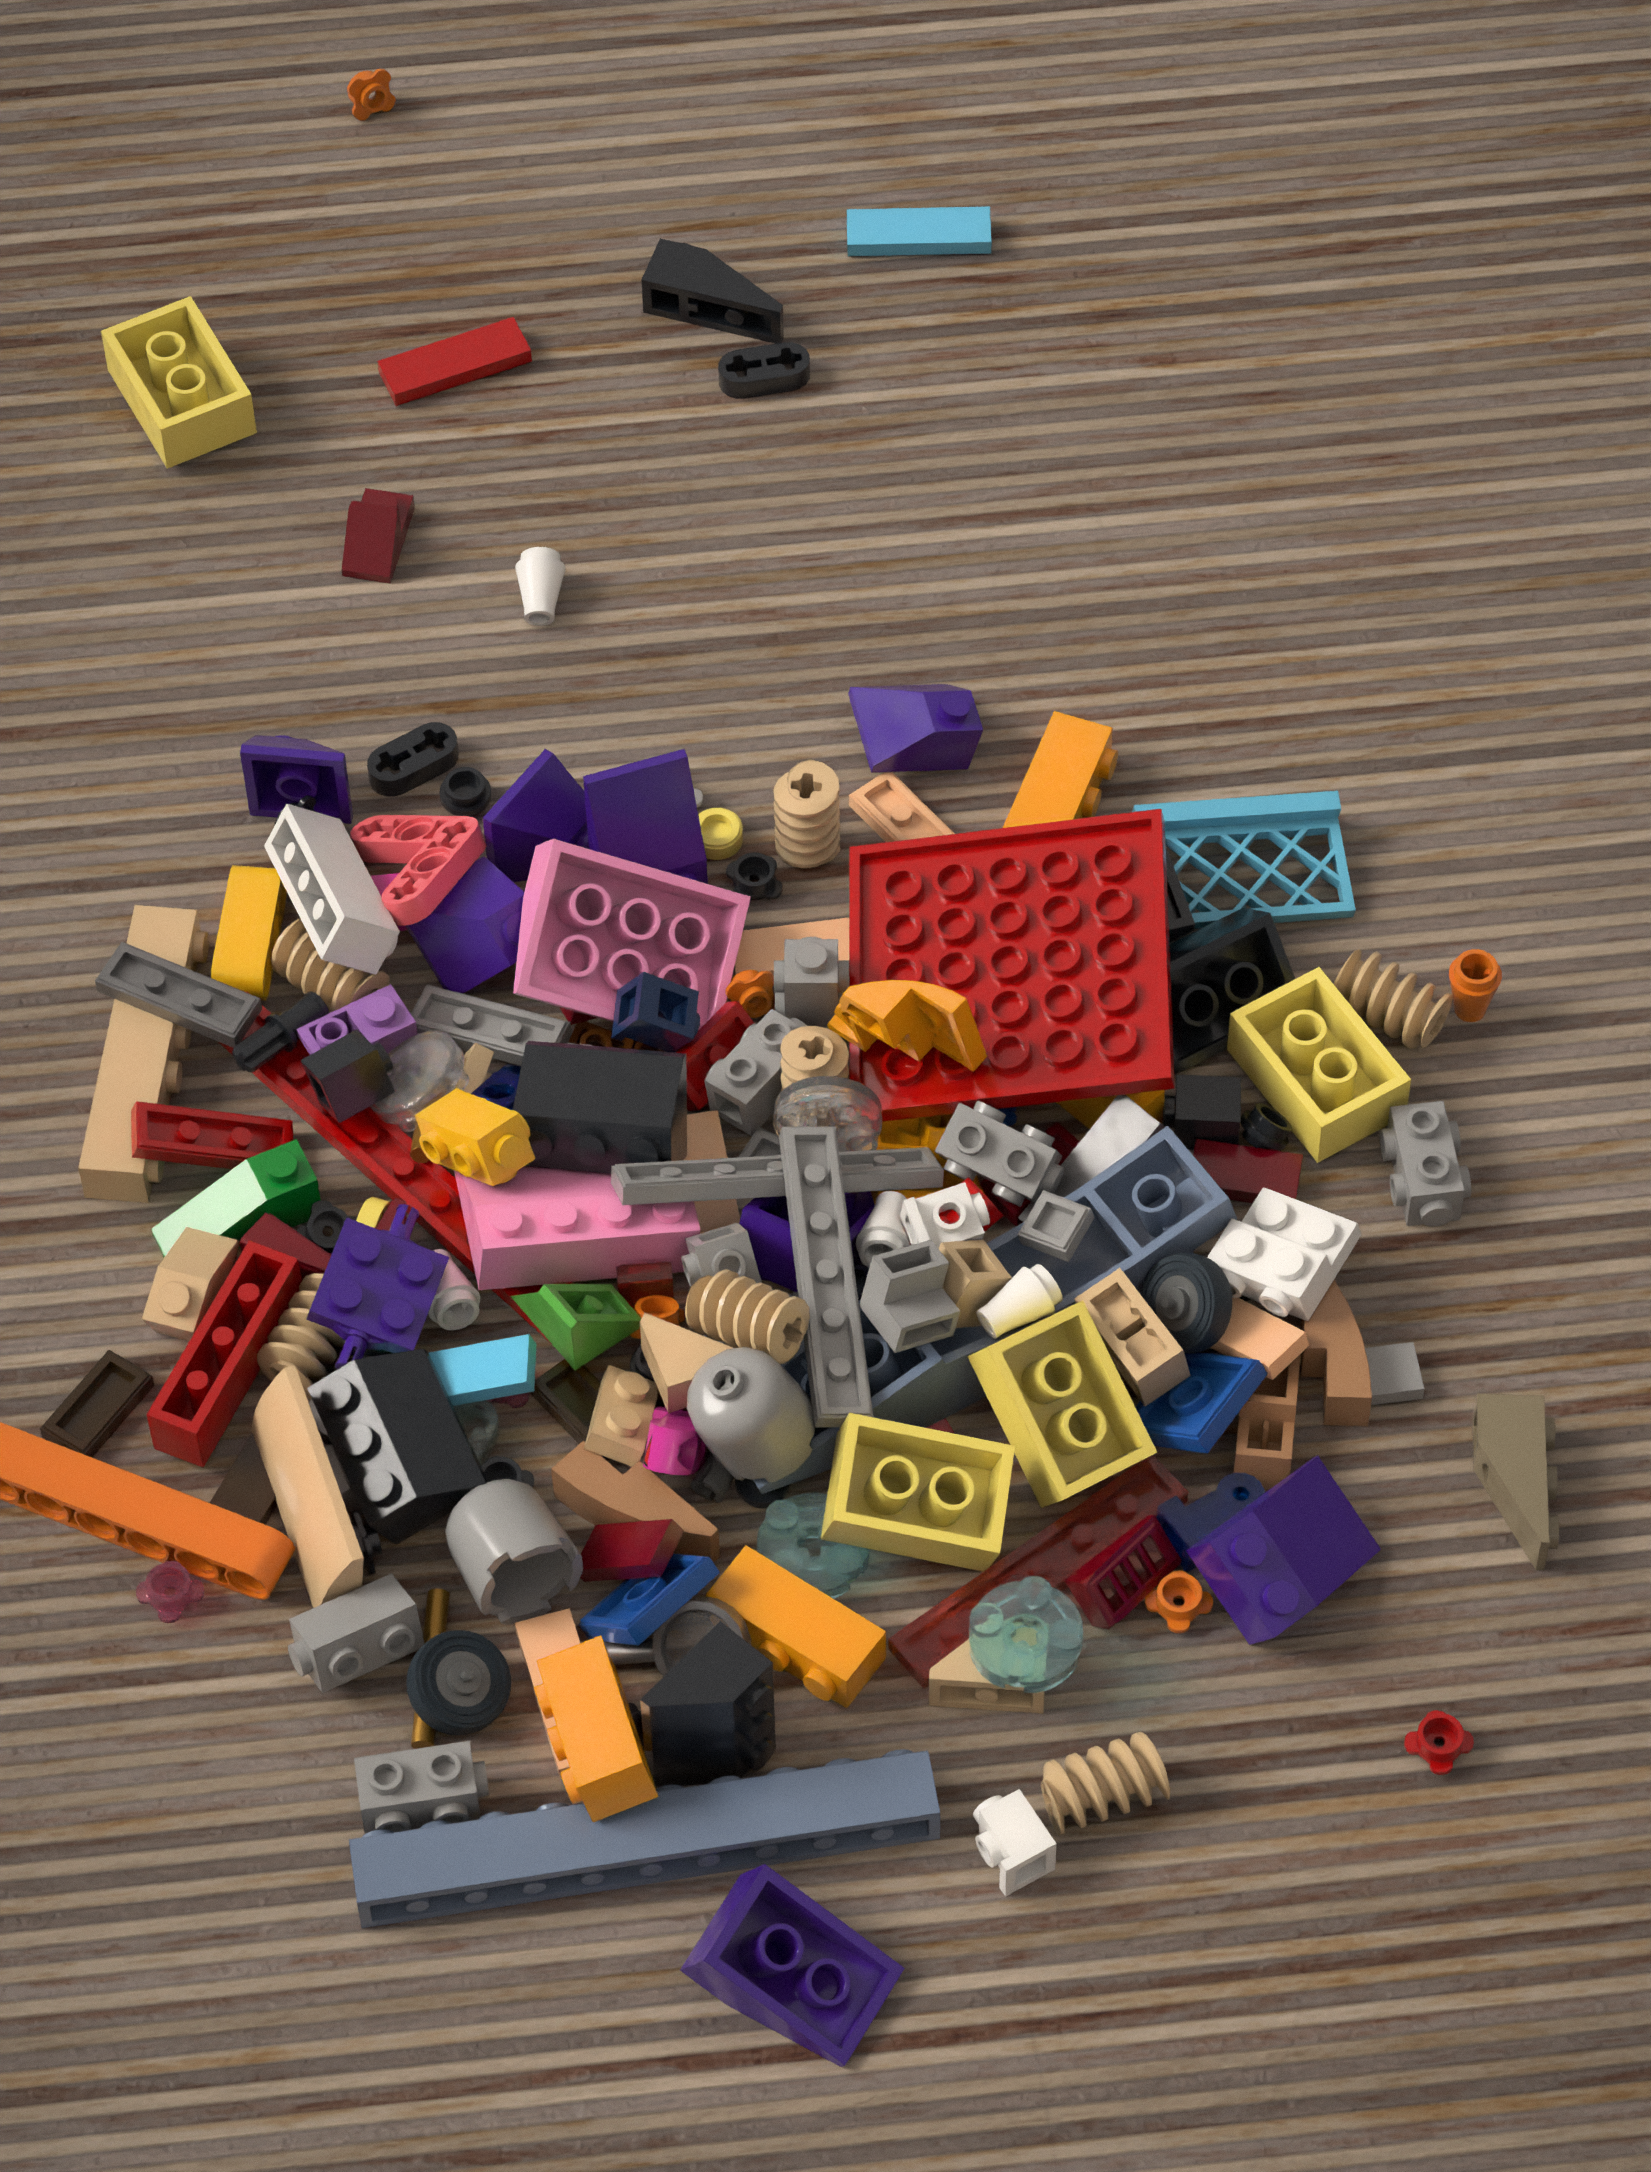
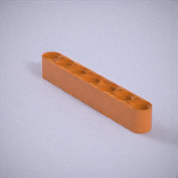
[0,1422,295,1600]

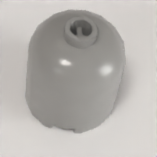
[687,1347,815,1482]
[445,1479,583,1625]

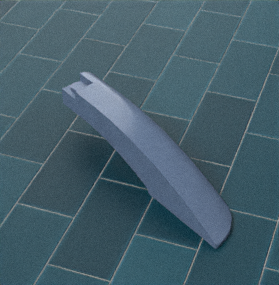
[753,1126,1237,1494]

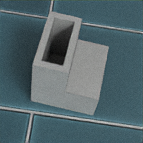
[859,1240,960,1353]

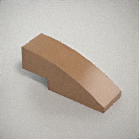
[1301,1280,1372,1427]
[1232,1354,1301,1491]
[551,1441,720,1563]

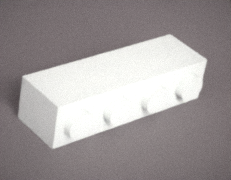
[264,804,400,975]

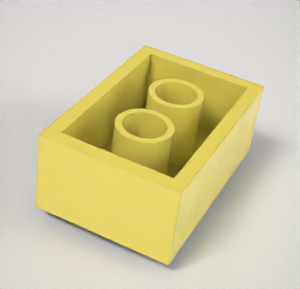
[101,296,257,469]
[1227,967,1411,1163]
[967,1300,1157,1508]
[821,1413,1015,1572]

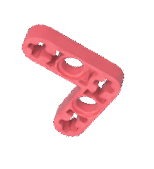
[350,815,487,926]

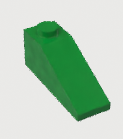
[151,1139,321,1257]

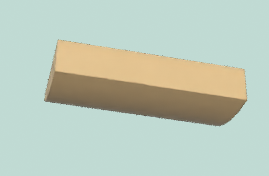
[251,1365,364,1608]

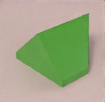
[510,1284,642,1370]

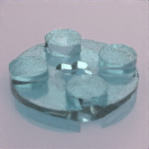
[757,1492,870,1599]
[969,1576,1083,1693]

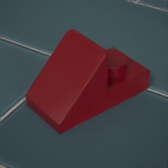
[342,488,415,584]

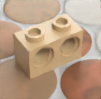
[1074,1268,1191,1406]

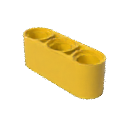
[211,865,287,1001]

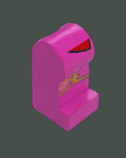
[643,1406,707,1475]

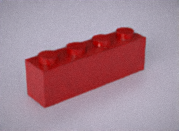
[146,1240,302,1468]

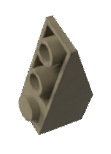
[1472,1393,1559,1570]

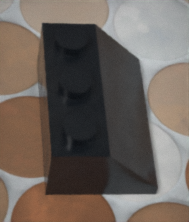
[1169,908,1295,1075]
[513,1041,687,1173]
[307,1349,488,1545]
[640,1621,776,1787]

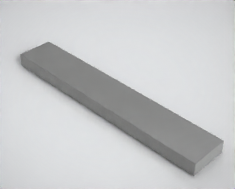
[779,1126,873,1428]
[611,1147,944,1205]

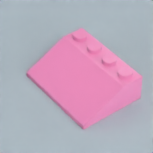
[513,839,751,1030]
[454,1166,700,1290]

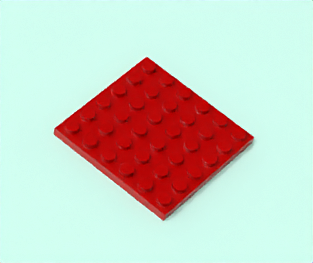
[849,809,1175,1125]

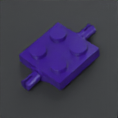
[306,1204,450,1370]

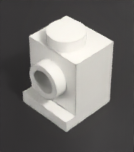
[900,1182,990,1248]
[973,1789,1057,1897]

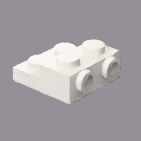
[1207,1187,1362,1321]

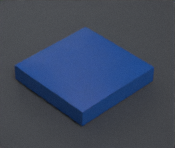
[1135,1352,1268,1454]
[578,1554,720,1646]

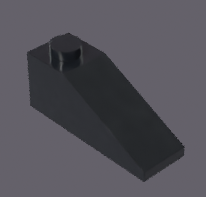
[641,238,784,344]

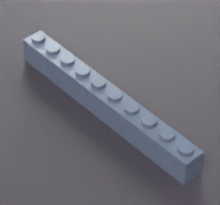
[349,1749,940,1928]

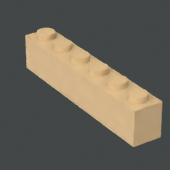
[78,905,209,1203]

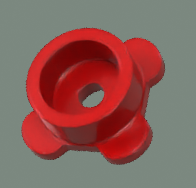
[1404,1710,1474,1775]

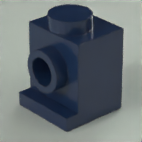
[611,972,700,1052]

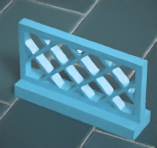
[1132,791,1356,929]

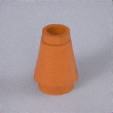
[1449,949,1502,1022]

